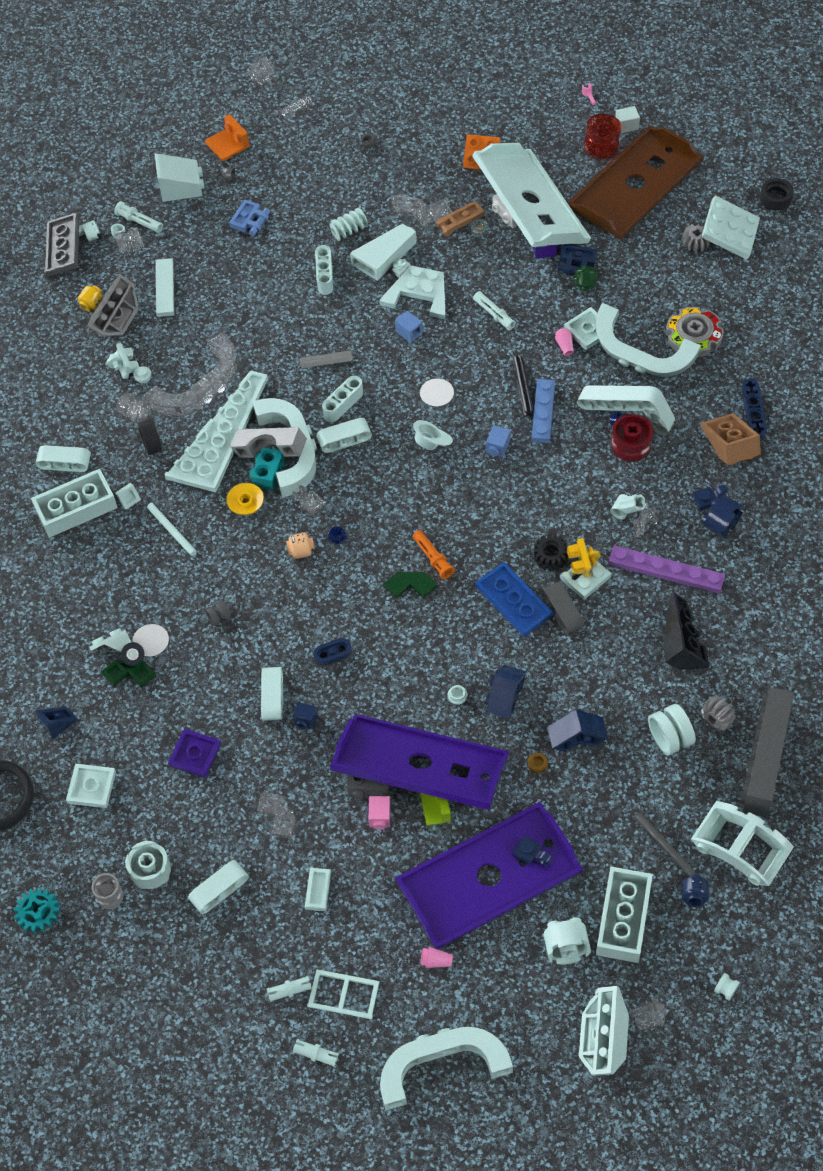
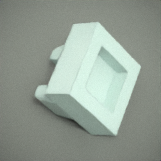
[115,483,141,509]

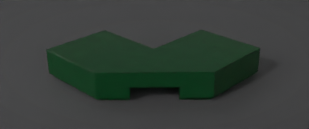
[383,572,438,598]
[101,660,156,688]

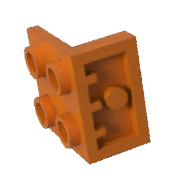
[205,114,250,161]
[463,134,501,170]

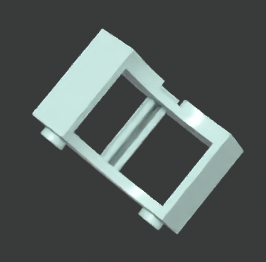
[691,801,794,886]

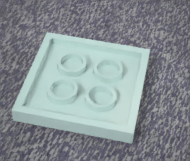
[702,195,760,259]

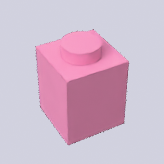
[369,796,391,829]

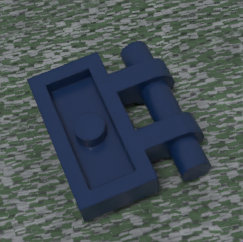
[558,244,597,274]

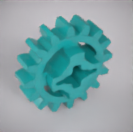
[13,887,61,934]

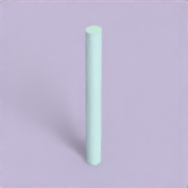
[147,503,197,556]

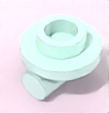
[392,259,410,278]

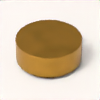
[528,753,548,774]

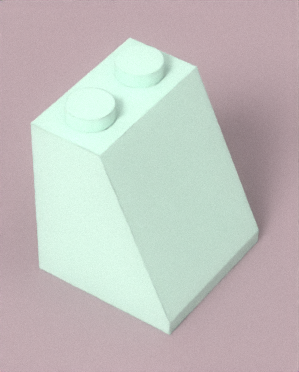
[155,154,205,202]

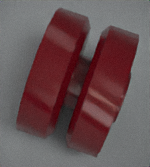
[611,414,653,462]

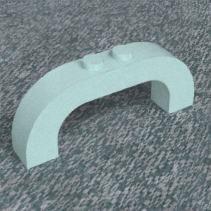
[596,303,701,377]
[252,398,317,498]
[380,1027,513,1111]

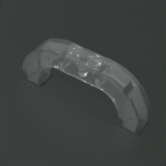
[143,332,238,418]

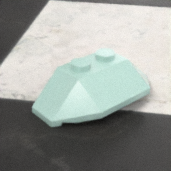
[579,986,629,1076]

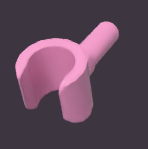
[582,83,596,105]

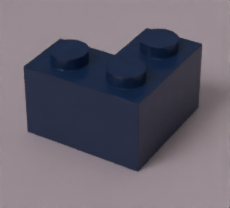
[485,665,527,719]
[547,709,608,752]

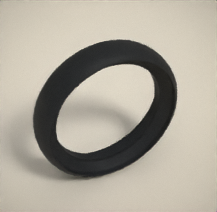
[0,760,34,831]

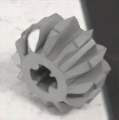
[682,223,710,253]
[701,696,736,731]

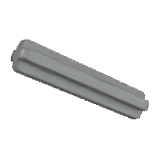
[300,351,352,368]

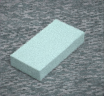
[305,868,331,911]

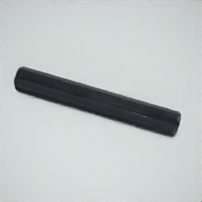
[513,355,534,416]

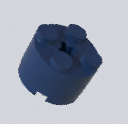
[701,494,745,539]

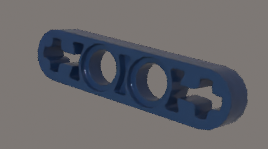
[742,378,767,441]

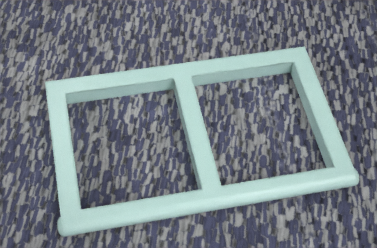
[307,970,379,1019]

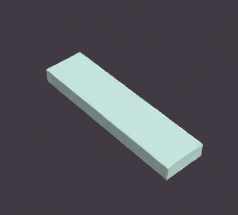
[155,258,174,317]

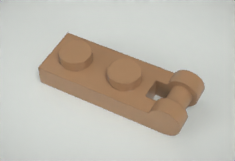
[436,201,485,237]

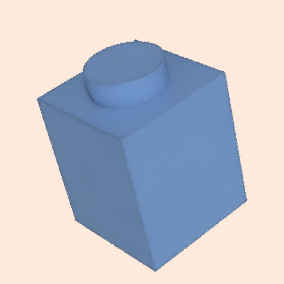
[395,311,423,343]
[486,425,511,457]

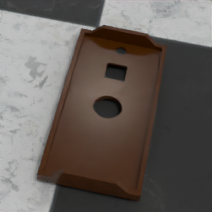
[568,125,703,240]

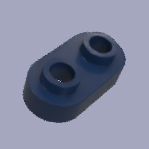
[313,638,352,665]

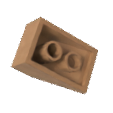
[701,413,761,465]

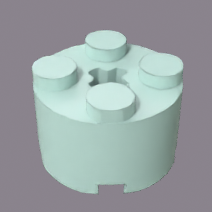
[125,841,171,889]
[543,917,591,965]

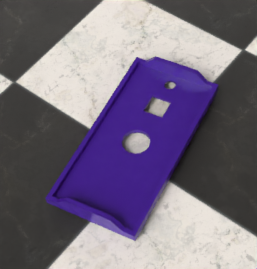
[330,714,509,810]
[395,802,583,949]

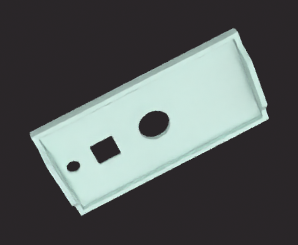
[473,143,591,247]

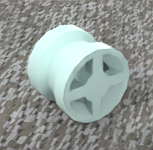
[714,973,740,1001]

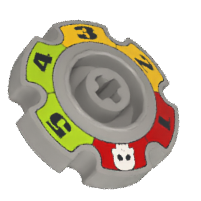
[666,307,724,357]

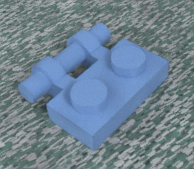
[229,200,270,236]

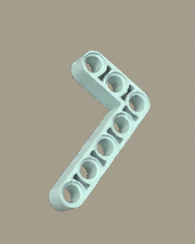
[577,386,675,436]

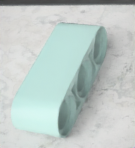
[315,245,333,295]
[322,376,363,422]
[316,418,372,453]
[36,445,91,472]
[261,667,283,721]
[188,860,249,914]

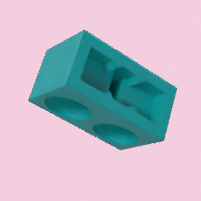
[249,447,285,491]

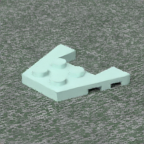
[380,265,445,319]

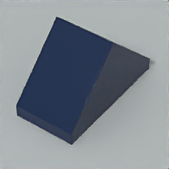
[36,706,77,739]

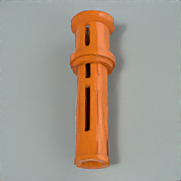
[412,530,455,580]

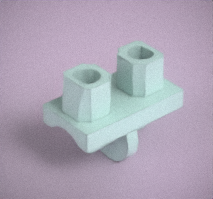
[107,343,139,379]

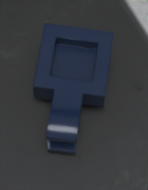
[692,485,728,511]
[513,836,552,868]

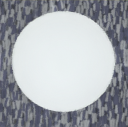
[420,379,454,406]
[132,624,169,656]

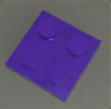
[168,728,222,778]

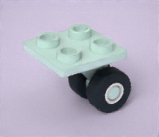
[89,628,145,666]

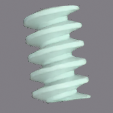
[329,208,368,241]

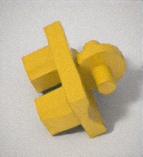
[567,538,601,578]

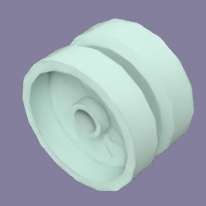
[648,703,696,756]

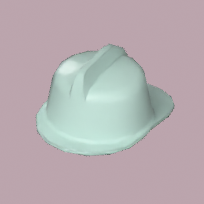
[413,420,453,450]

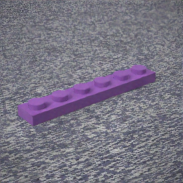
[608,546,725,594]

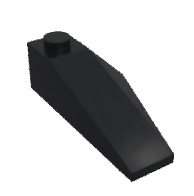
[663,591,709,670]

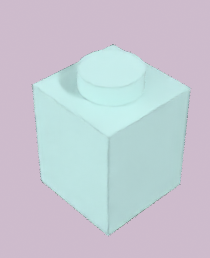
[613,106,640,133]

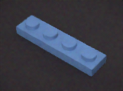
[532,379,555,443]

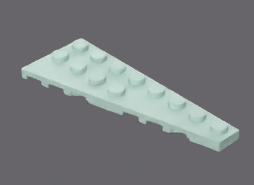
[165,371,268,493]

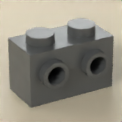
[347,775,390,799]

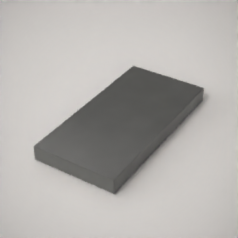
[45,212,80,277]

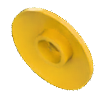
[226,483,264,515]

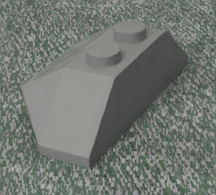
[87,274,139,337]

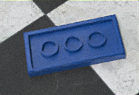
[475,562,554,637]

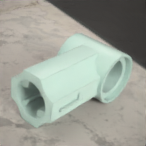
[610,494,646,519]

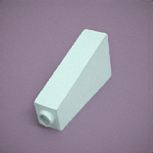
[350,224,416,281]

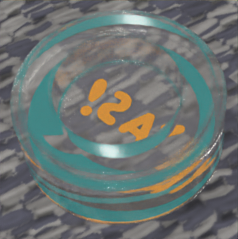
[471,219,488,236]

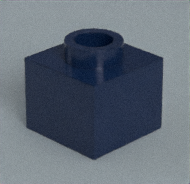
[293,702,318,729]

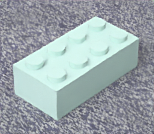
[31,469,118,538]
[596,866,653,963]

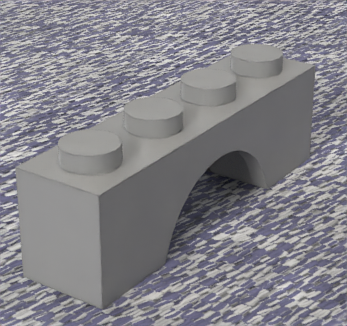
[230,427,307,458]

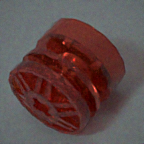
[584,113,622,159]

